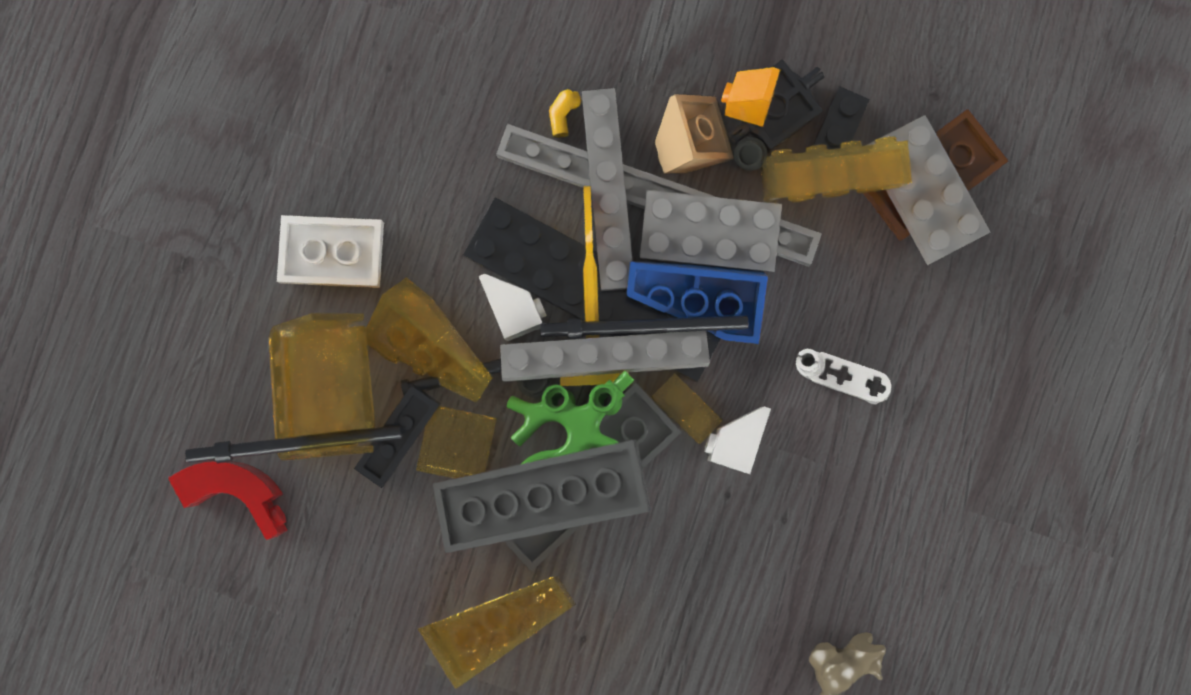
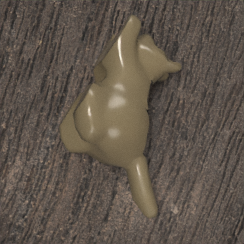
[809,632,886,695]

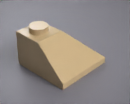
[655,94,734,174]

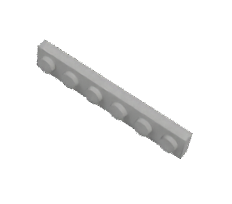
[582,88,632,292]
[500,331,710,381]

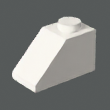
[479,274,547,342]
[704,407,771,474]

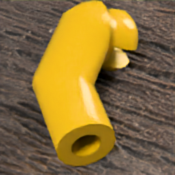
[549,89,581,138]

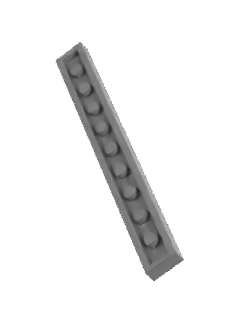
[496,124,822,267]

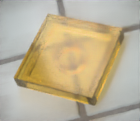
[416,406,497,479]

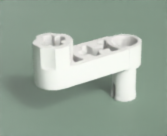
[796,349,891,404]

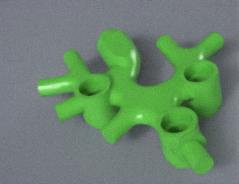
[507,371,634,464]

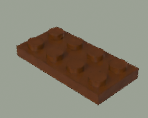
[860,109,1008,241]

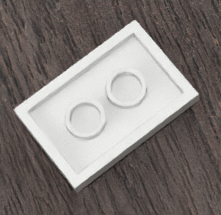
[277,215,384,288]

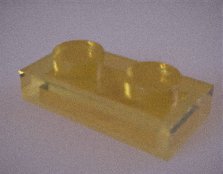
[651,373,723,445]

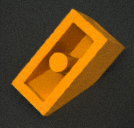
[721,67,780,127]

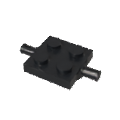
[727,59,825,153]

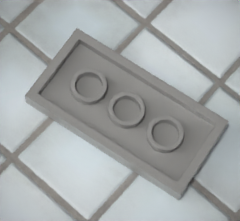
[863,115,990,265]
[640,190,782,272]

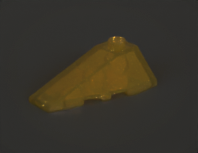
[361,277,493,402]

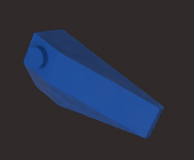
[627,261,768,344]

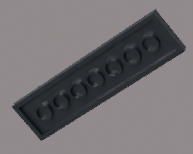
[463,197,721,382]

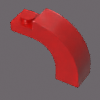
[168,461,288,540]

